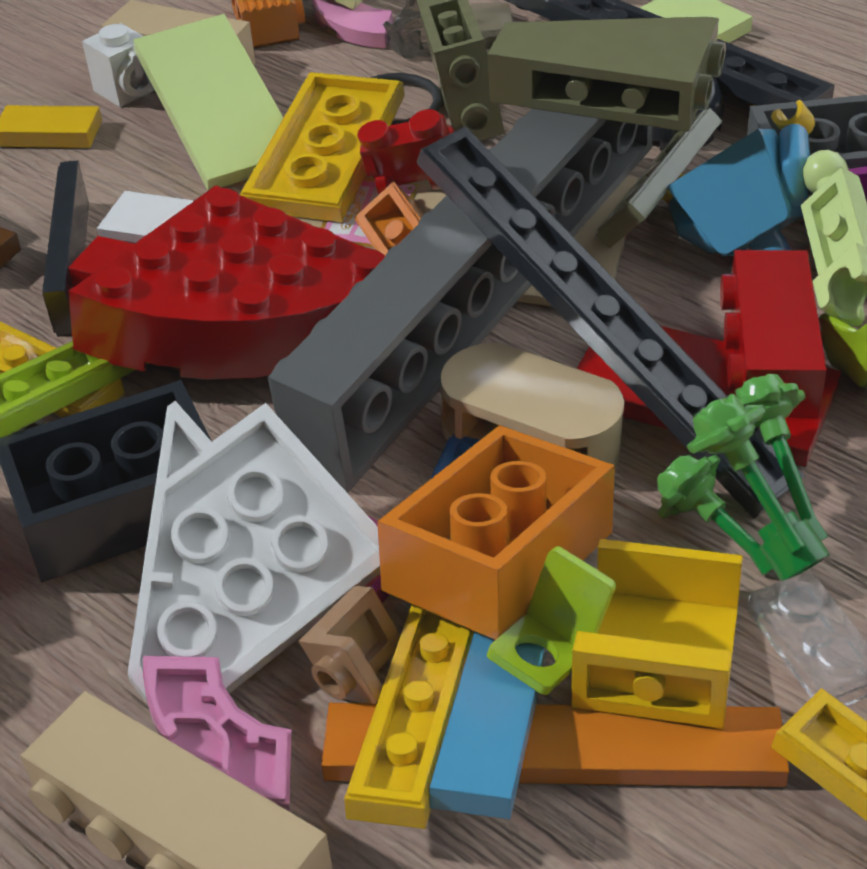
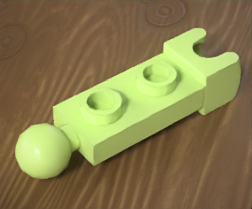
[801,150,867,327]

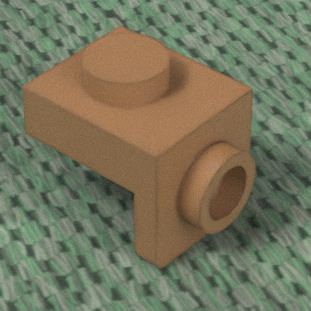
[298,586,400,704]

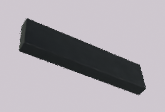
[42,160,89,337]

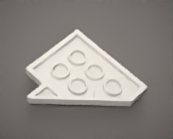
[127,401,380,703]

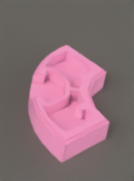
[312,0,393,49]
[143,656,292,811]

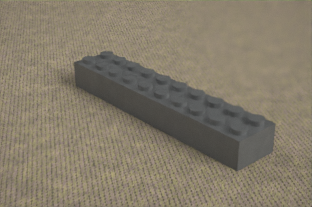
[268,108,653,493]

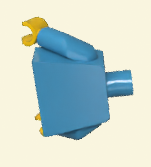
[661,100,815,257]

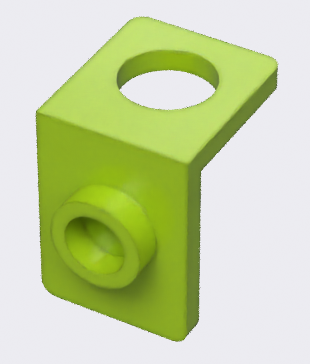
[487,546,616,695]

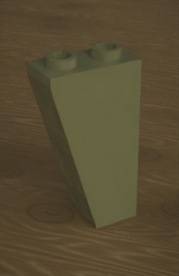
[417,0,505,141]
[488,17,726,132]

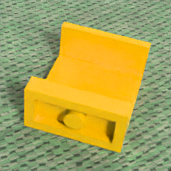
[571,539,743,729]

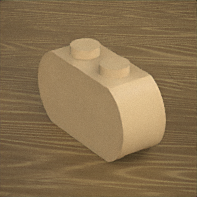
[441,343,624,467]

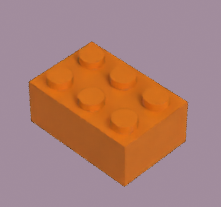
[377,425,615,640]

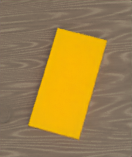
[240,72,405,223]

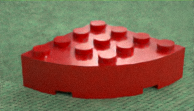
[69,185,385,379]

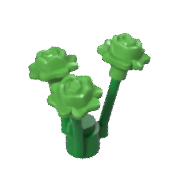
[657,374,830,583]

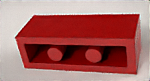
[720,250,827,418]

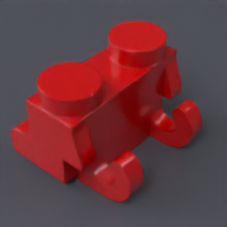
[357,109,454,194]

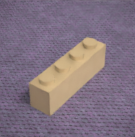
[20,691,333,869]

